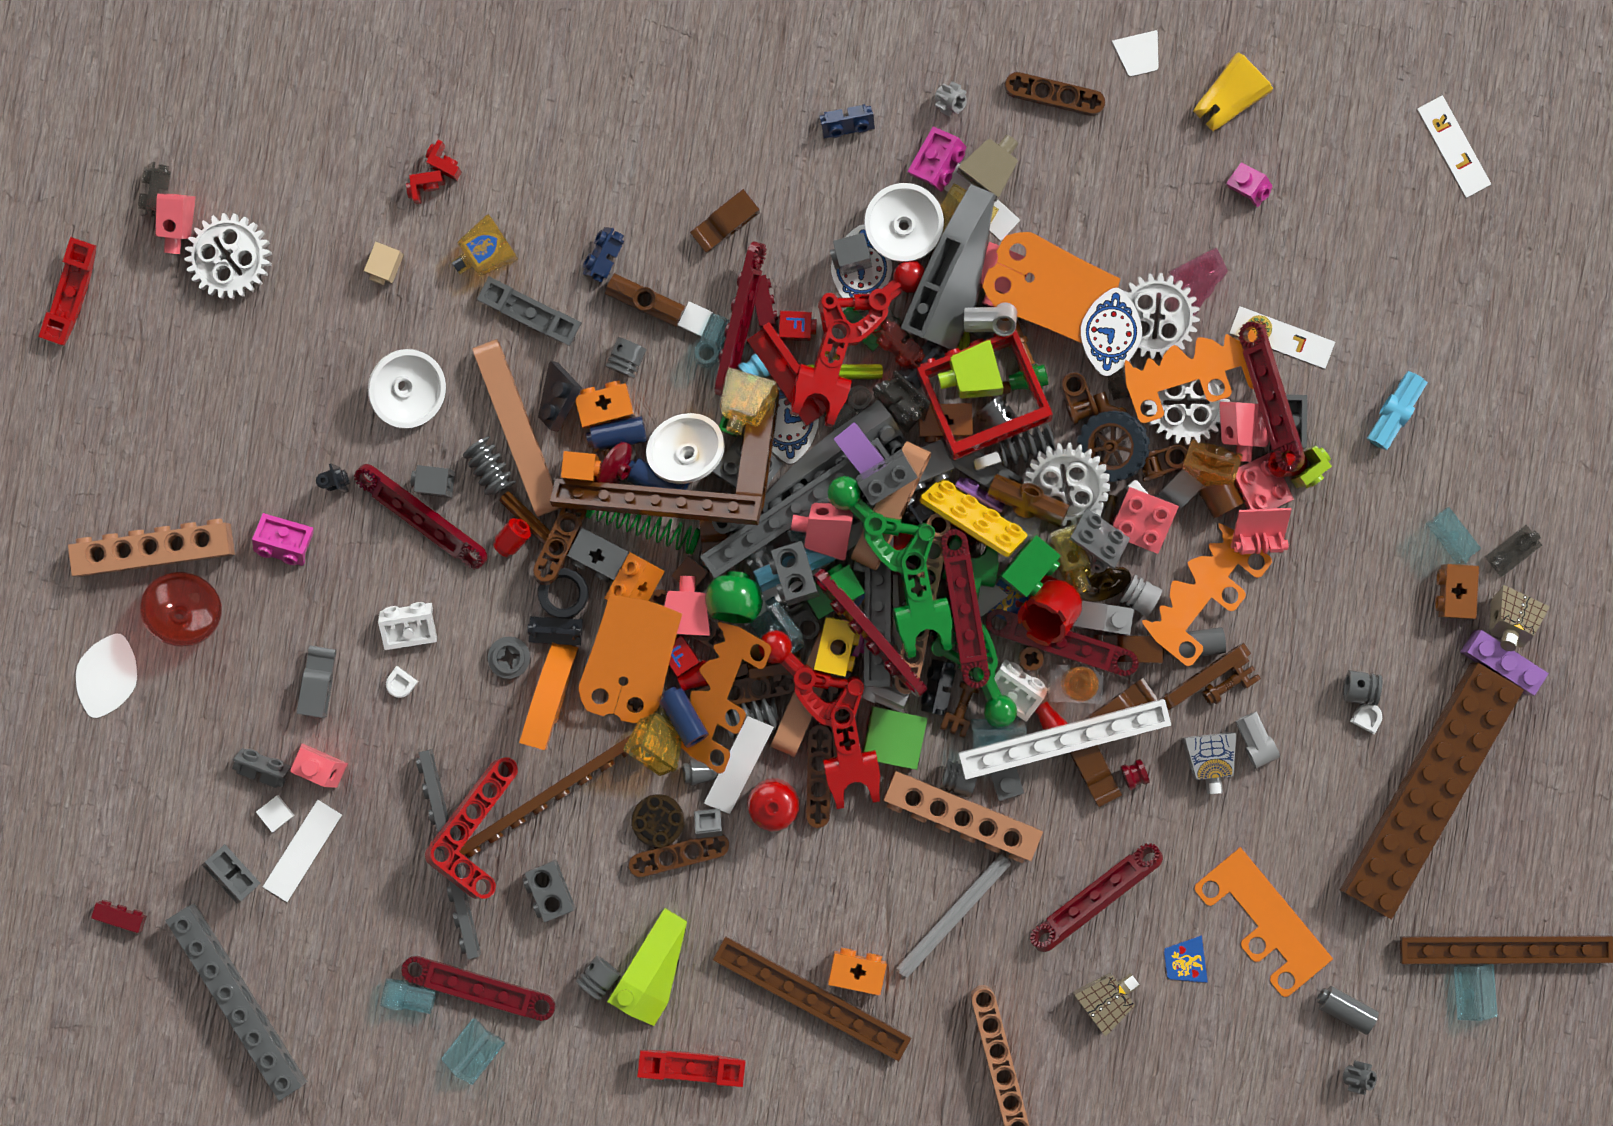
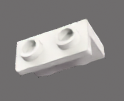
[378,602,437,650]
[994,659,1048,722]

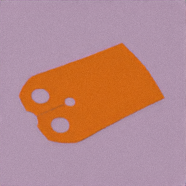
[982,232,1120,344]
[579,595,682,724]

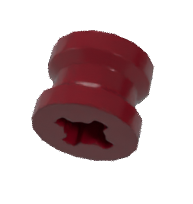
[1120,759,1150,791]

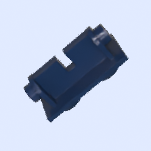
[819,104,875,139]
[582,227,624,283]

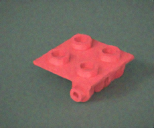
[1231,452,1294,510]
[1112,487,1179,554]
[1231,508,1292,555]

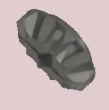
[488,637,530,679]

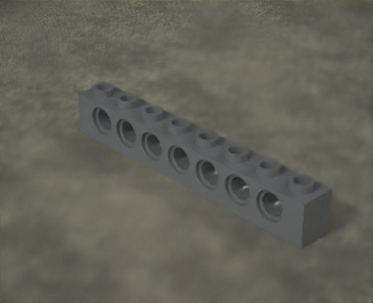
[165,903,307,1101]

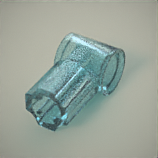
[695,313,730,368]
[380,978,436,1014]

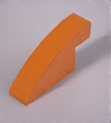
[519,642,579,750]

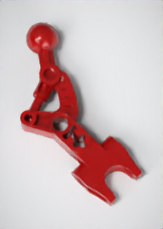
[790,261,925,427]
[758,630,880,809]

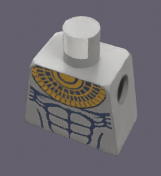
[1182,732,1236,794]

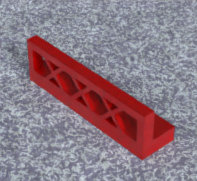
[746,322,826,427]

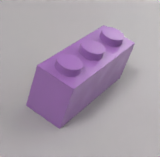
[1460,630,1549,696]

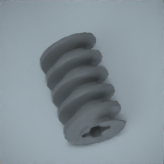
[998,424,1056,467]
[463,436,516,495]
[725,697,779,739]

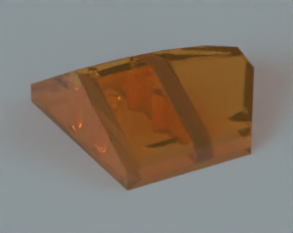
[1183,439,1243,486]

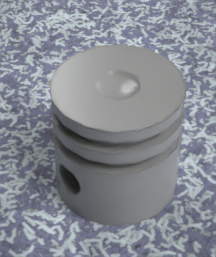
[1119,574,1163,617]

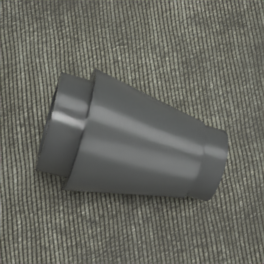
[682,760,721,786]

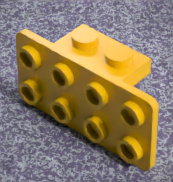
[919,481,1027,557]

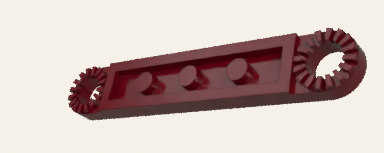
[714,241,767,398]
[1238,321,1305,472]
[354,464,487,570]
[940,529,990,688]
[813,569,927,697]
[986,609,1139,676]
[1030,843,1163,952]
[401,956,556,1021]

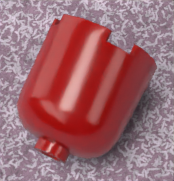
[1018,580,1082,646]
[747,778,799,832]

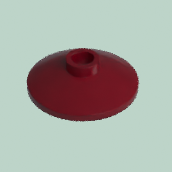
[597,442,632,484]

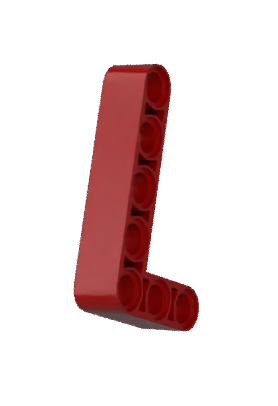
[425,757,518,899]

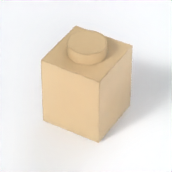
[364,241,404,285]

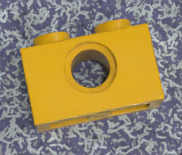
[814,617,860,676]

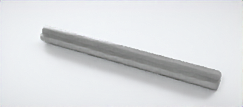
[897,854,1011,978]

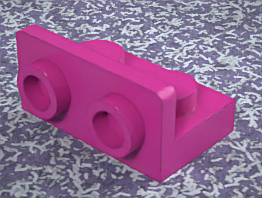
[907,126,967,192]
[252,513,314,566]

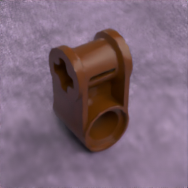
[1060,372,1099,425]
[1142,445,1189,482]

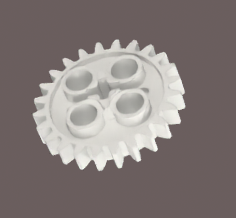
[184,213,272,299]
[1123,273,1200,359]
[1143,379,1230,445]
[1024,443,1110,526]

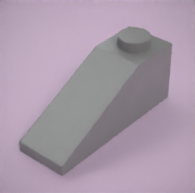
[1073,601,1134,635]

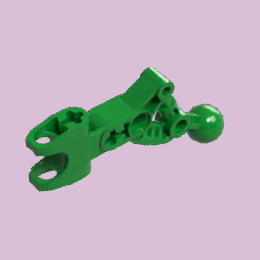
[827,476,952,658]
[930,535,1017,728]

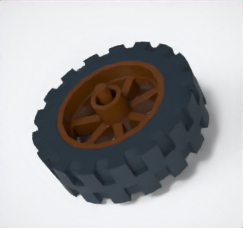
[1077,411,1150,482]

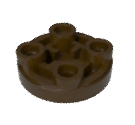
[631,794,685,847]

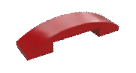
[38,237,97,346]
[637,1050,746,1087]

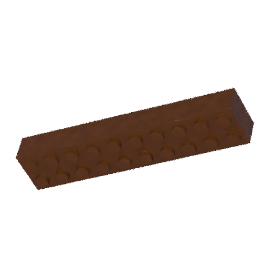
[1340,663,1524,920]

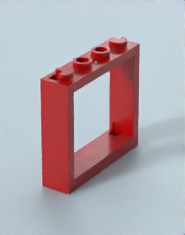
[917,329,1053,460]

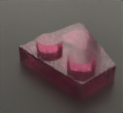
[1168,247,1228,316]

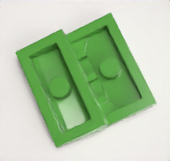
[863,706,928,770]

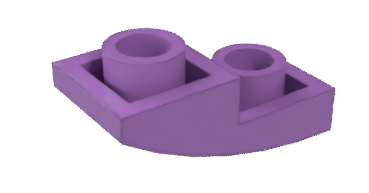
[834,422,884,474]

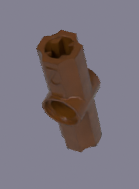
[605,273,686,327]
[987,474,1070,527]

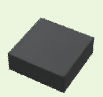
[694,809,722,839]

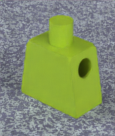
[937,340,1004,398]

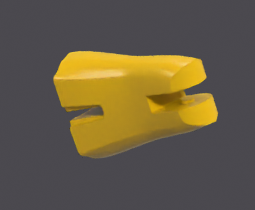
[1193,52,1273,131]

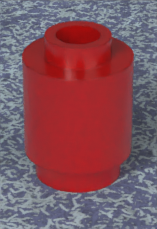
[1268,451,1307,477]
[493,518,531,557]

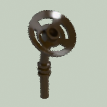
[1081,494,1131,602]

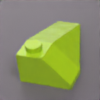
[607,908,687,1026]

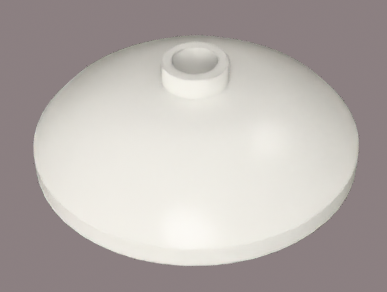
[865,183,944,262]
[368,349,446,428]
[646,413,725,484]

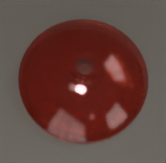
[140,572,222,647]

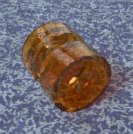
[1061,667,1099,701]

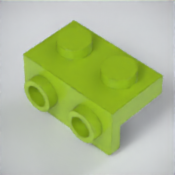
[1291,445,1332,489]

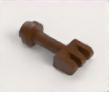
[1202,657,1261,705]
[940,678,980,738]

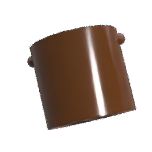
[1198,475,1244,519]

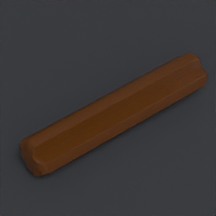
[499,491,562,553]

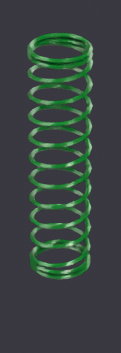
[585,510,700,555]

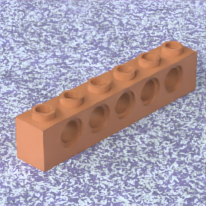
[68,519,235,577]
[883,770,1043,863]

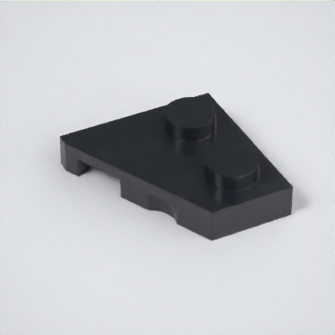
[538,360,582,432]

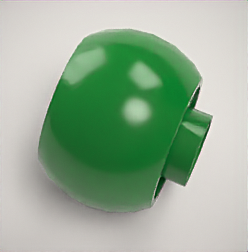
[705,571,763,624]

